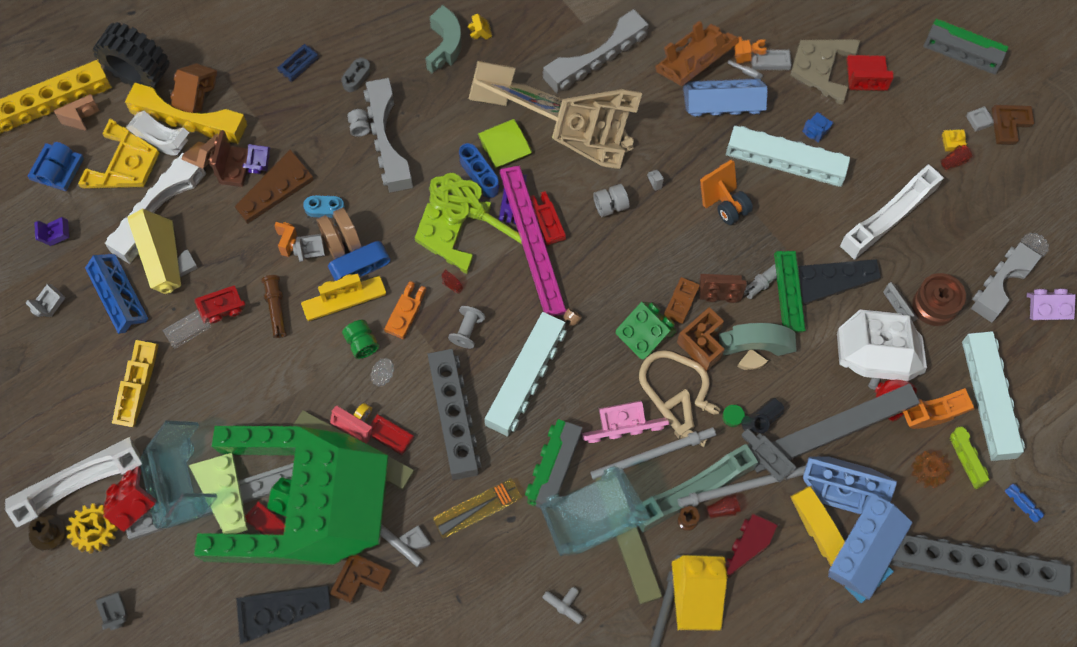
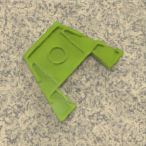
[415,202,491,274]

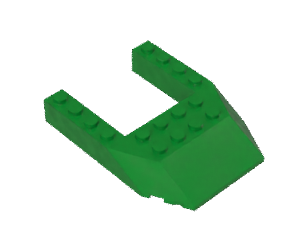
[194,426,389,565]

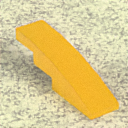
[112,340,159,427]
[790,486,845,566]

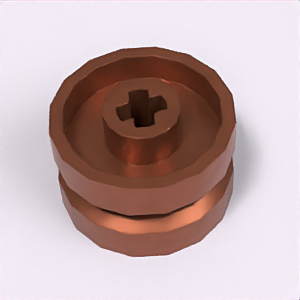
[912,273,966,326]

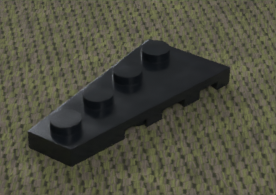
[236,586,331,645]

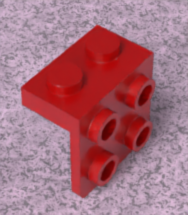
[103,466,156,532]

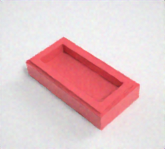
[330,405,372,444]

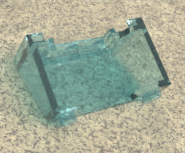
[540,466,651,556]

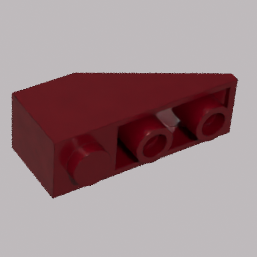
[725,514,777,579]

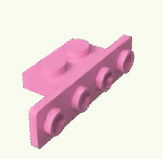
[582,401,669,443]

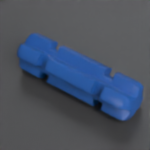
[1005,484,1044,523]

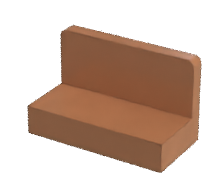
[182,134,219,169]

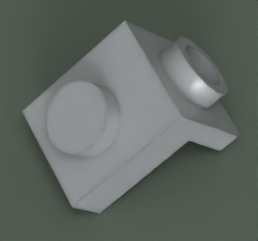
[293,234,325,262]
[26,284,66,317]

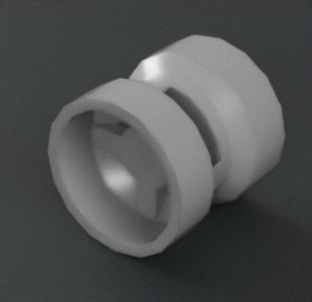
[347,109,370,137]

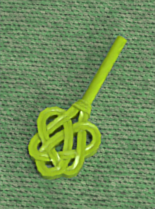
[429,173,522,244]

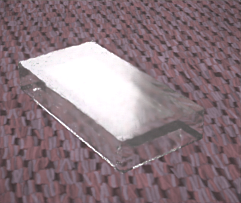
[162,310,211,349]

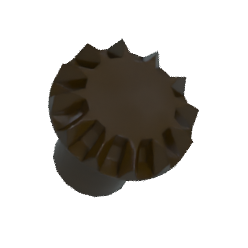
[29,515,66,551]

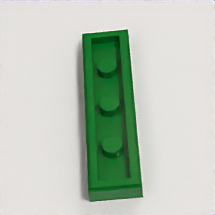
[774,251,806,333]

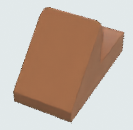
[54,95,99,130]

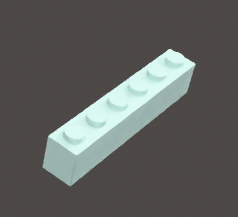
[726,125,850,187]
[485,312,567,436]
[962,332,1024,461]

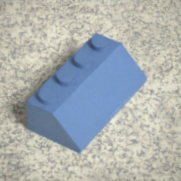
[683,79,767,116]
[828,494,912,600]

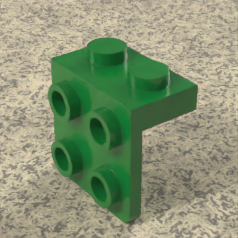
[616,302,678,359]

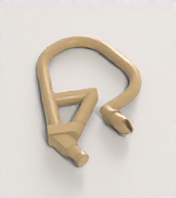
[639,350,721,447]

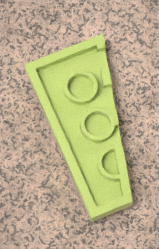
[189,453,248,534]

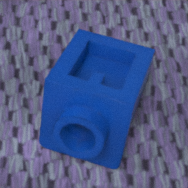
[802,112,833,142]

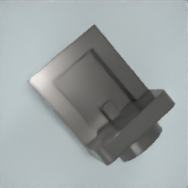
[96,591,128,630]

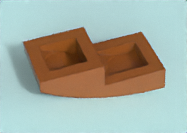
[664,277,700,324]

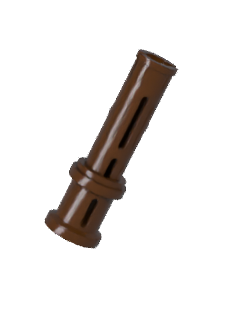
[261,275,287,338]

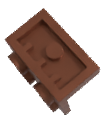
[210,130,248,187]
[700,274,747,303]

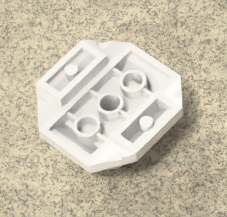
[837,310,927,381]

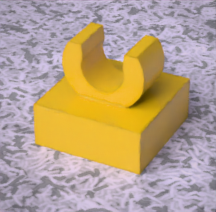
[468,13,492,40]
[942,130,967,151]

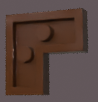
[992,105,1034,145]
[330,555,392,604]

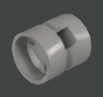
[593,184,629,217]

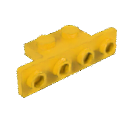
[301,273,386,321]

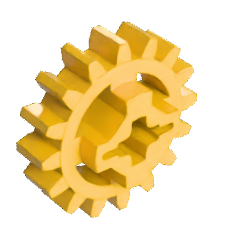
[66,504,118,554]

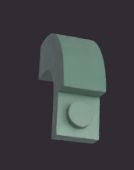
[426,5,461,73]
[719,323,796,356]

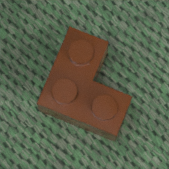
[171,63,217,113]
[677,307,725,372]

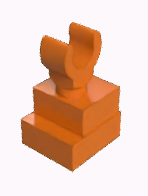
[734,37,766,64]

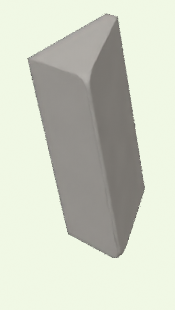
[883,282,918,322]

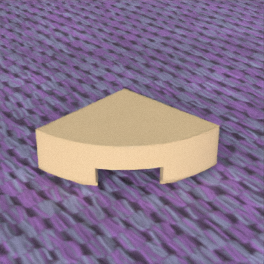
[737,350,768,370]

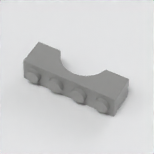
[971,242,1041,323]

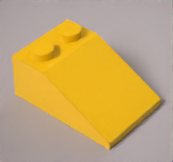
[672,556,727,631]

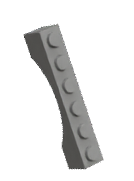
[543,9,648,94]
[364,78,413,192]

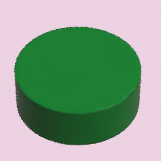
[722,405,745,427]

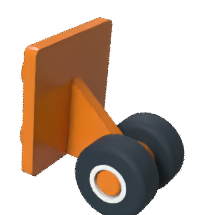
[700,160,753,225]

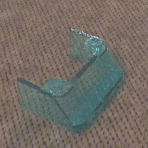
[141,420,218,529]

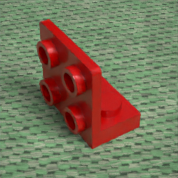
[847,55,894,91]

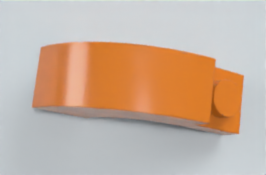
[903,388,974,429]

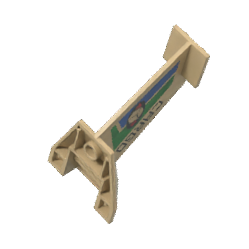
[469,61,642,169]

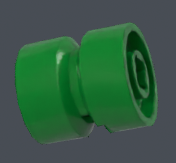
[342,319,379,359]

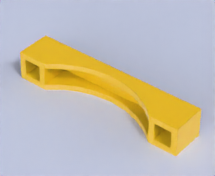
[125,83,247,144]

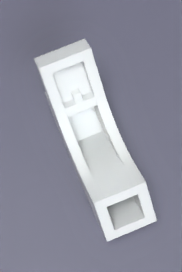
[126,111,189,155]

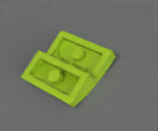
[478,119,531,169]

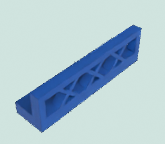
[85,254,148,334]

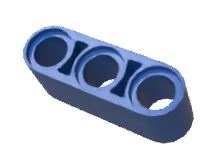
[459,143,499,198]
[328,241,391,281]

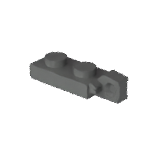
[741,429,796,483]

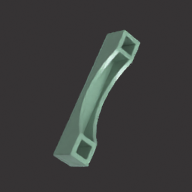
[632,444,758,533]

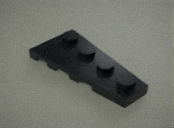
[798,259,881,306]

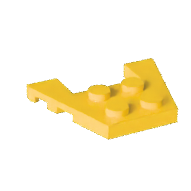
[78,119,159,188]

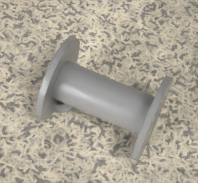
[448,306,485,349]

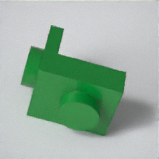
[267,477,291,516]

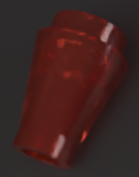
[940,144,972,170]
[706,495,741,519]

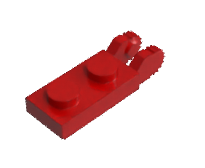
[530,191,566,245]

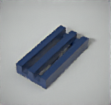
[277,44,319,82]

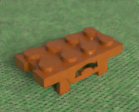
[655,21,738,86]

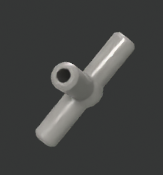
[543,587,583,624]

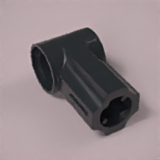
[742,398,785,433]

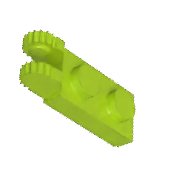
[950,426,989,489]

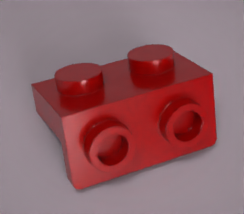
[194,285,246,324]

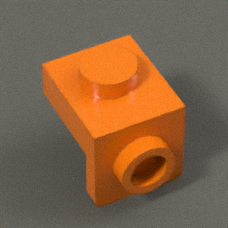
[274,222,298,257]

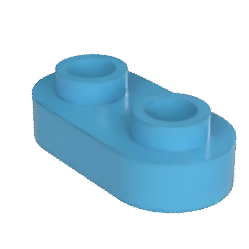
[303,196,345,218]

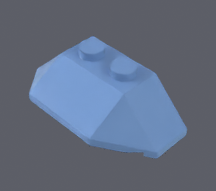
[803,457,897,514]

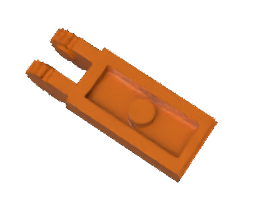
[384,281,426,339]

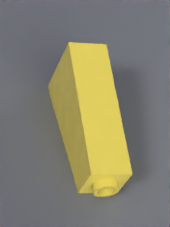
[127,208,181,294]

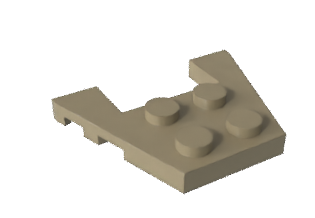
[790,40,860,105]

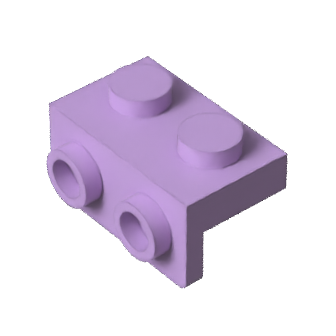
[1027,289,1075,320]

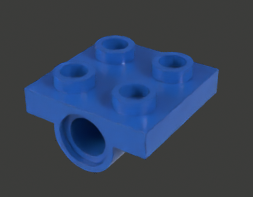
[27,142,84,191]

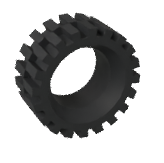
[93,22,170,89]

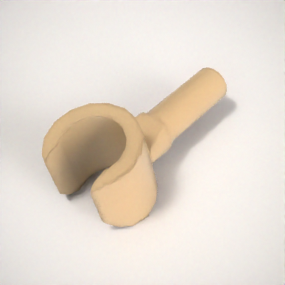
[620,129,633,152]

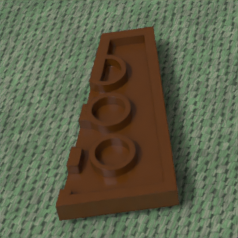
[235,150,314,224]

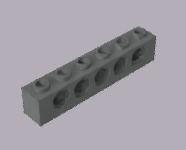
[428,349,481,481]

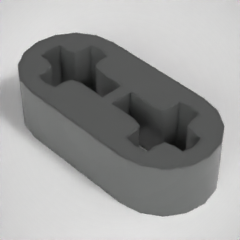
[342,58,371,92]

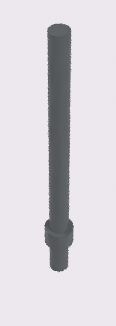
[650,555,682,647]

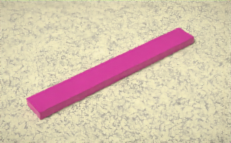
[500,166,566,317]

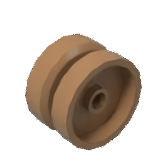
[316,207,361,260]

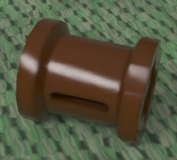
[677,506,700,531]

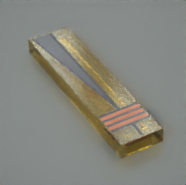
[433,478,522,539]

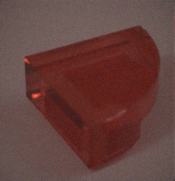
[441,269,463,294]

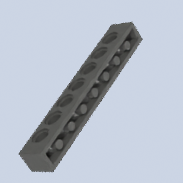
[889,535,1071,597]

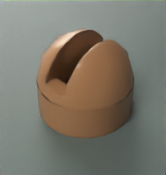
[564,308,582,326]

